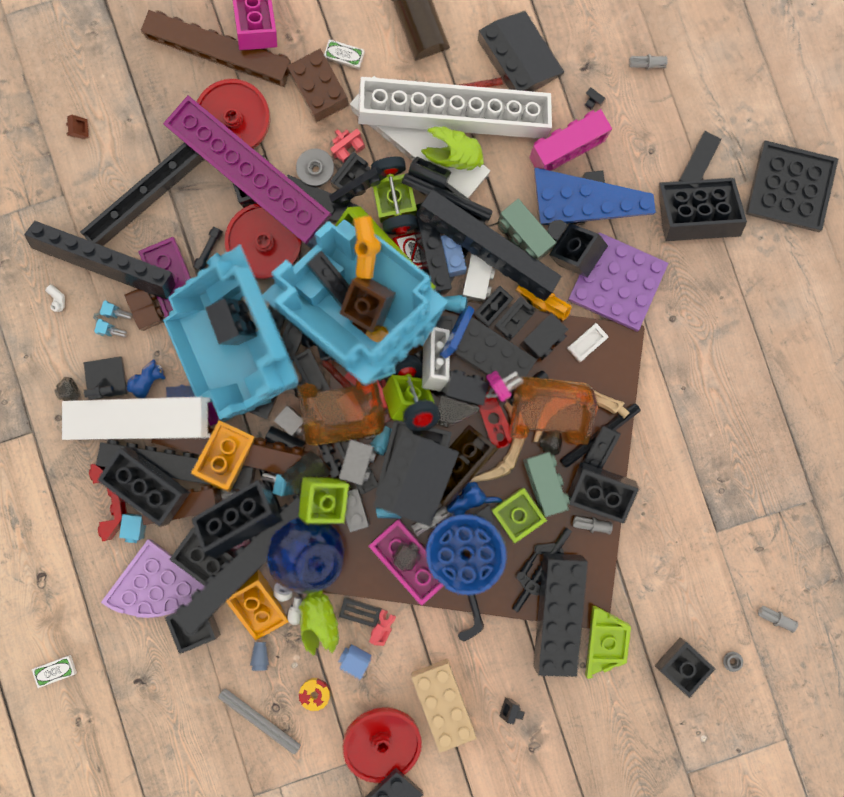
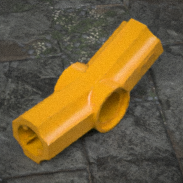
[353,215,381,279]
[515,285,572,321]

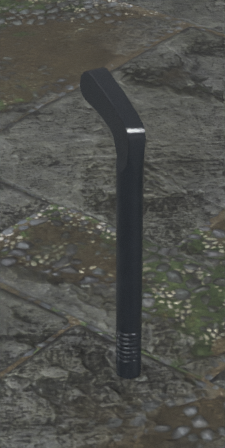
[458,552,484,642]

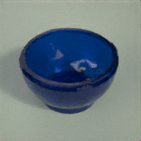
[267,517,345,594]

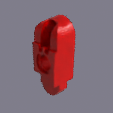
[477,392,513,448]

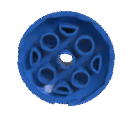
[426,514,507,595]

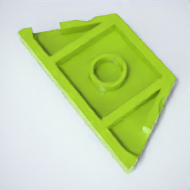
[585,606,631,679]

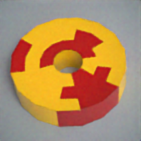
[299,678,330,711]

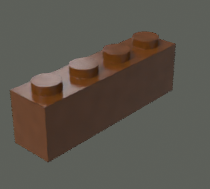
[142,485,222,525]

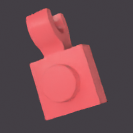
[369,610,396,646]

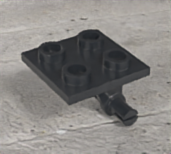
[83,356,127,400]

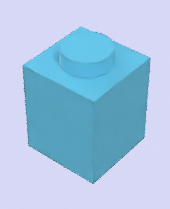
[119,513,146,543]

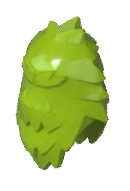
[421,126,484,171]
[299,589,339,655]

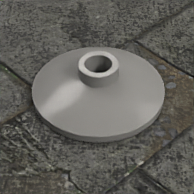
[296,148,334,186]

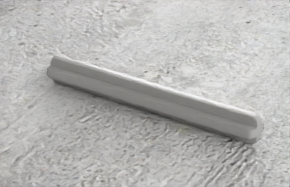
[218,689,301,755]

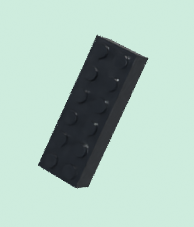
[533,553,588,677]

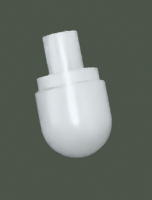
[287,597,302,625]

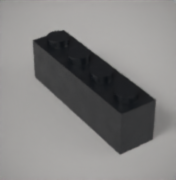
[414,217,452,295]

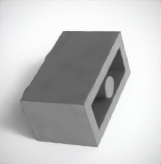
[274,406,308,437]
[339,440,376,485]
[345,489,370,532]

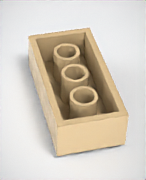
[411,659,477,753]

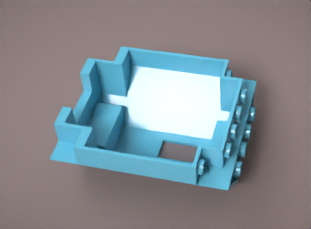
[262,219,449,385]
[163,245,298,422]

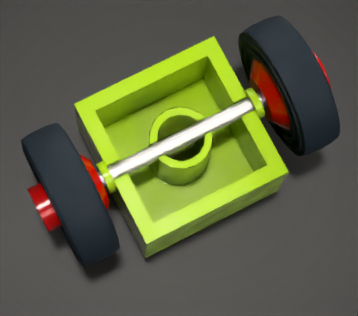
[371,156,418,235]
[382,355,440,431]

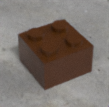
[339,277,396,333]

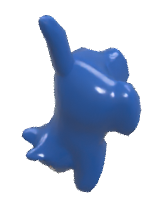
[127,359,165,399]
[447,482,502,516]

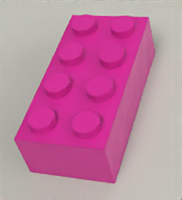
[232,0,277,50]
[529,109,612,171]
[369,519,444,606]

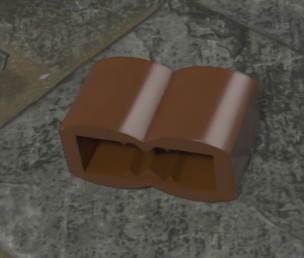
[124,289,164,331]

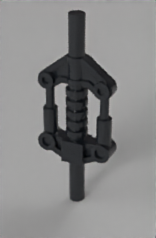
[512,528,572,612]

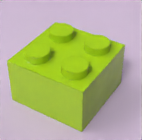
[298,477,349,523]
[491,488,547,543]

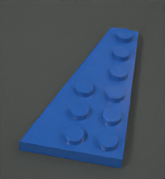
[534,168,656,225]

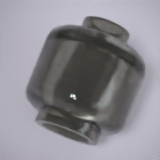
[392,541,422,572]

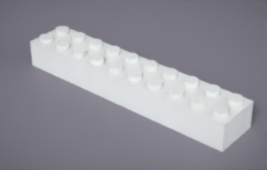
[358,77,552,139]

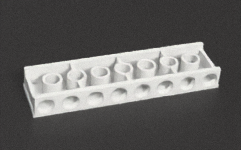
[350,76,491,199]
[62,397,210,440]

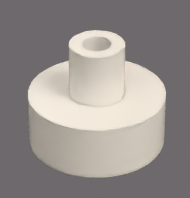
[273,581,294,602]

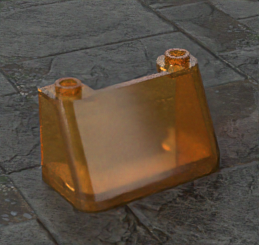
[509,377,598,445]
[297,379,384,445]

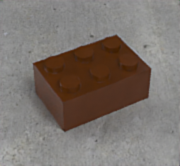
[287,48,349,123]

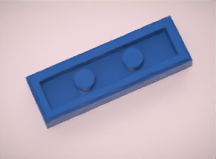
[440,306,474,359]

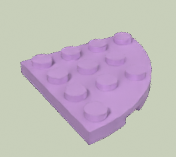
[101,539,205,618]

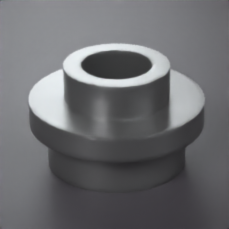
[723,652,743,672]

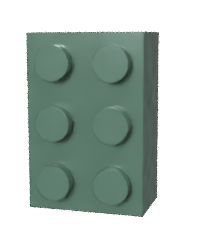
[498,198,556,261]
[523,452,570,517]

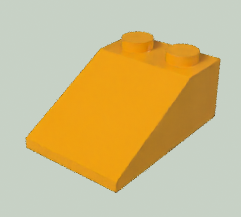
[191,420,255,493]
[226,570,288,641]

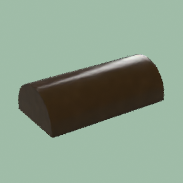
[392,0,450,61]
[440,425,498,508]

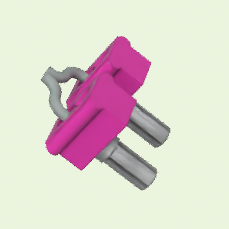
[486,371,523,402]

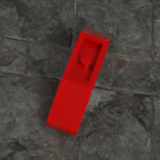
[89,464,127,542]

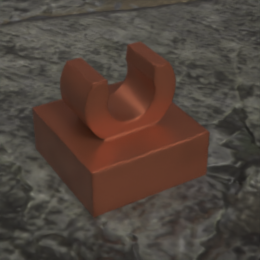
[66,115,89,139]

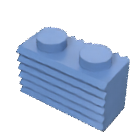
[441,235,467,278]
[338,644,372,680]

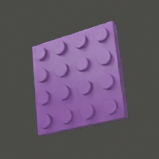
[568,232,668,332]

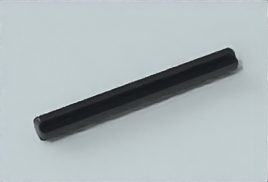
[402,173,493,221]
[560,403,641,468]

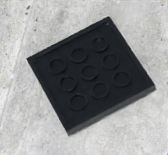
[746,140,839,232]

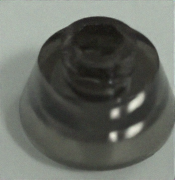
[55,377,80,401]
[540,430,562,456]

